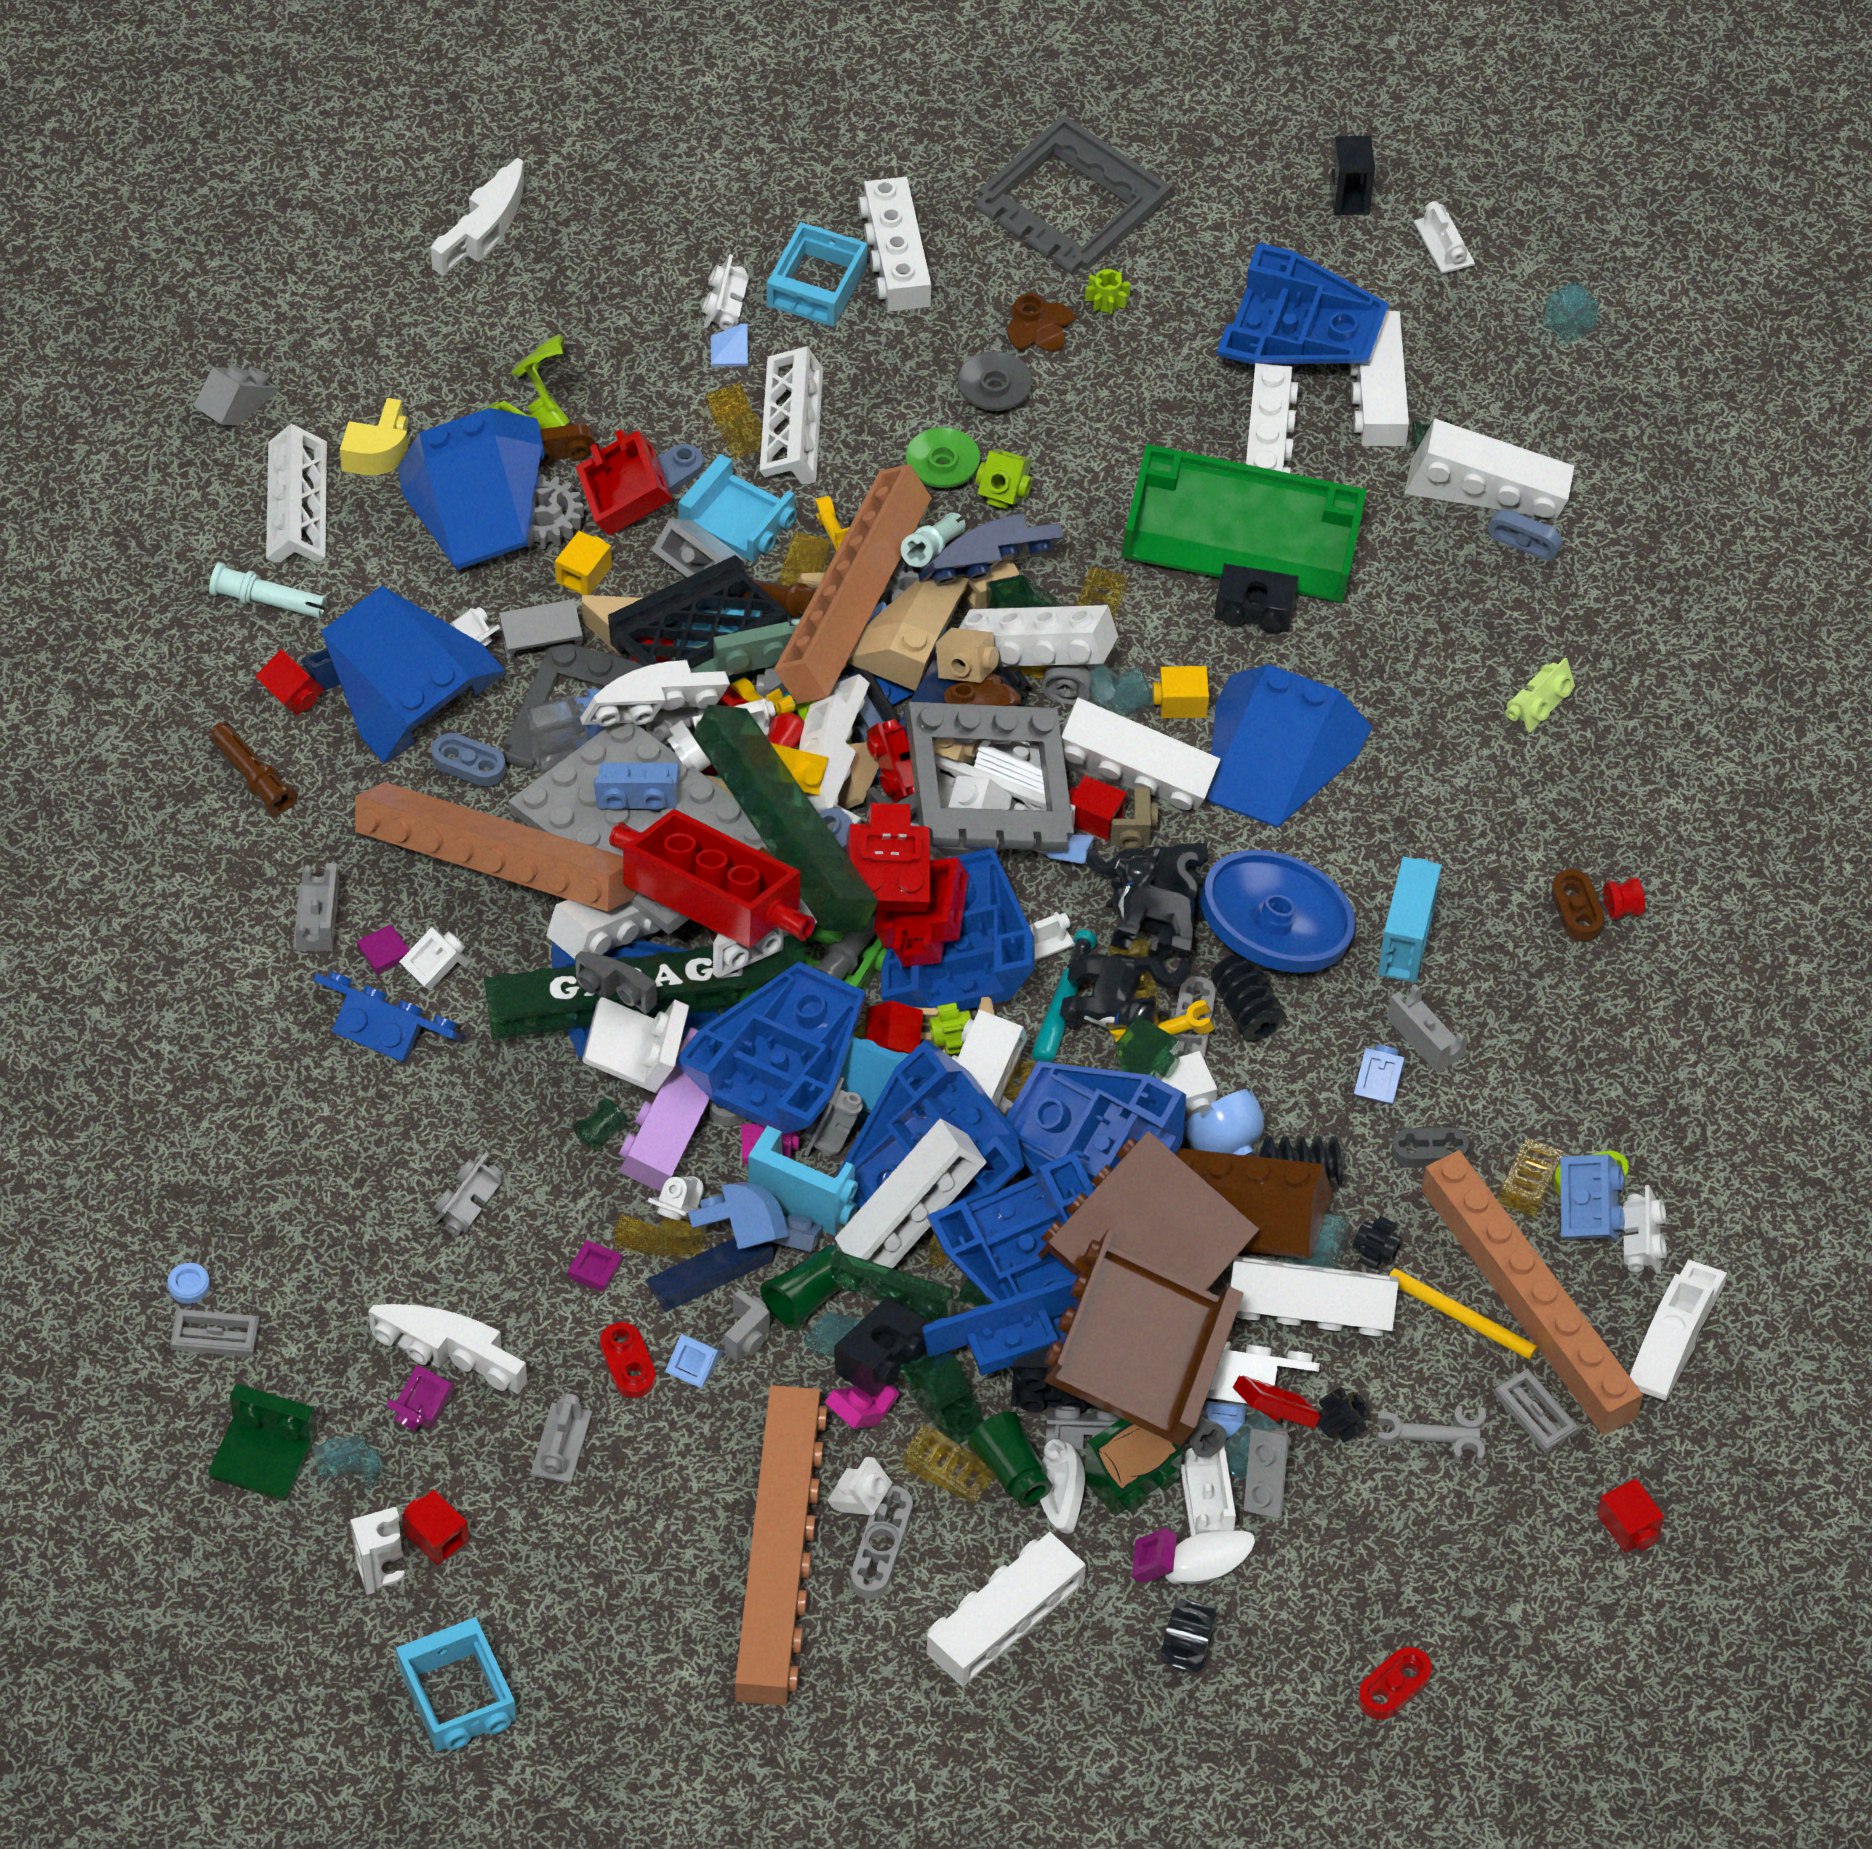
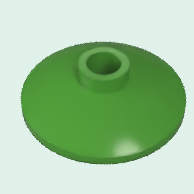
[906,427,980,488]

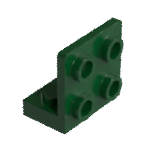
[208,1383,318,1501]

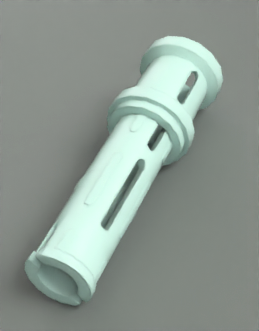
[900,513,966,567]
[209,562,327,620]

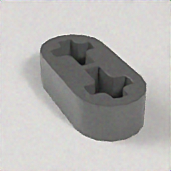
[1391,1127,1469,1168]

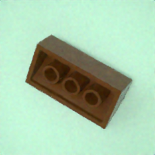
[1175,1148,1333,1259]

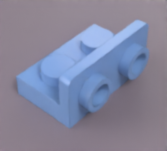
[594,763,680,810]
[1560,1154,1625,1241]

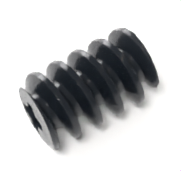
[1211,954,1287,1042]
[1259,1136,1343,1188]

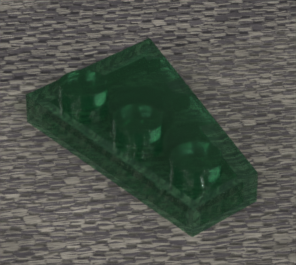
[830,1250,957,1324]

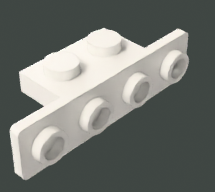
[1206,1342,1320,1403]

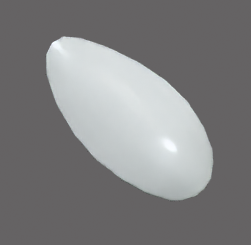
[1040,1439,1085,1534]
[1165,1530,1255,1584]

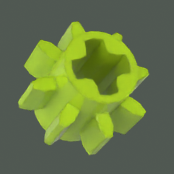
[1085,269,1131,314]
[929,1003,971,1055]

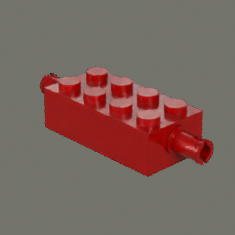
[609,809,815,948]

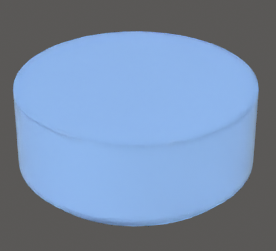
[168,1263,210,1304]

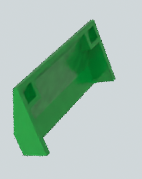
[1121,444,1367,603]

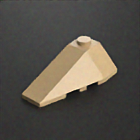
[846,577,969,691]

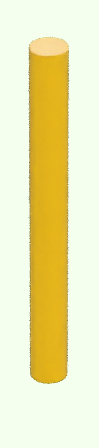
[1389,1268,1538,1360]

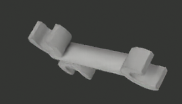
[1377,1406,1486,1464]

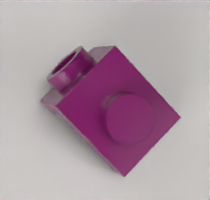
[386,1365,456,1431]

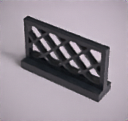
[608,555,788,668]

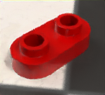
[600,1322,655,1398]
[1358,1647,1432,1720]

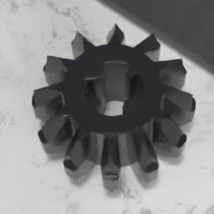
[1161,1599,1217,1673]

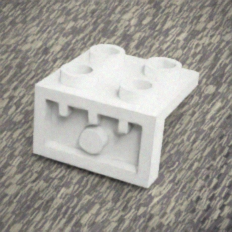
[582,997,689,1093]

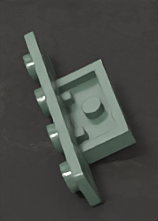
[672,622,797,676]

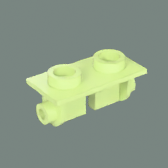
[1505,658,1575,732]

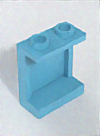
[678,454,797,563]
[748,1125,858,1236]

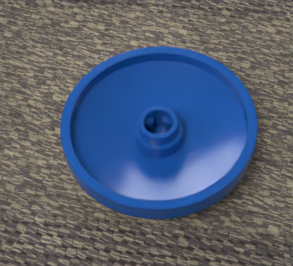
[1200,850,1355,973]

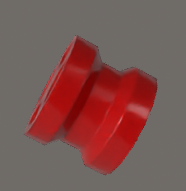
[1603,877,1645,921]

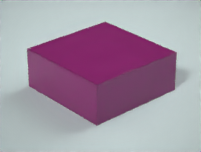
[357,924,410,976]
[567,1240,623,1293]
[1131,1528,1177,1583]

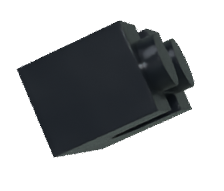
[1330,136,1375,215]
[1214,563,1299,633]
[834,1297,926,1397]

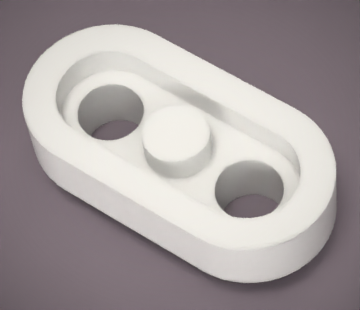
[667,720,712,772]

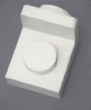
[399,927,471,991]
[827,1457,892,1515]

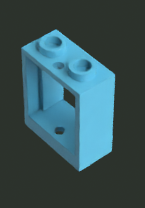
[767,222,868,327]
[1378,856,1442,983]
[396,1617,516,1752]

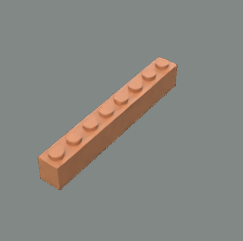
[774,464,932,704]
[355,782,637,912]
[1422,1150,1643,1436]
[735,1385,828,1706]

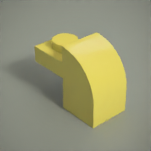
[340,398,409,475]

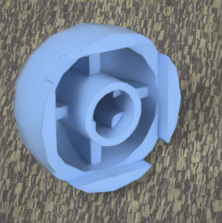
[1184,1089,1264,1156]

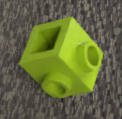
[975,449,1032,509]

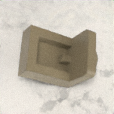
[1110,787,1158,849]

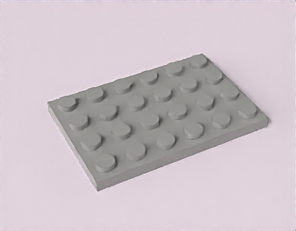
[508,723,785,934]

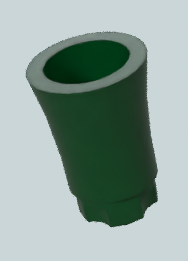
[760,1245,853,1330]
[968,1411,1053,1507]

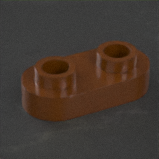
[539,424,595,466]
[1551,869,1604,941]

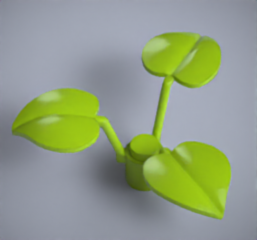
[478,334,570,429]

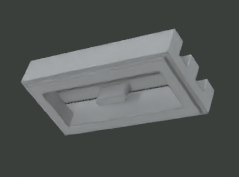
[170,1309,260,1357]
[1494,1368,1579,1454]

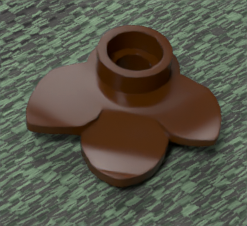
[1007,293,1076,352]
[943,674,1021,706]

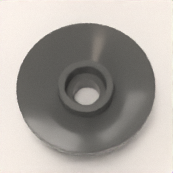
[958,351,1032,411]

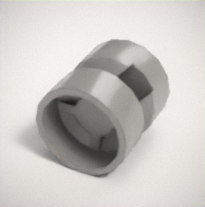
[1042,664,1098,705]

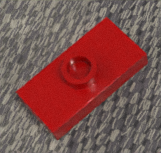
[1232,1375,1320,1429]

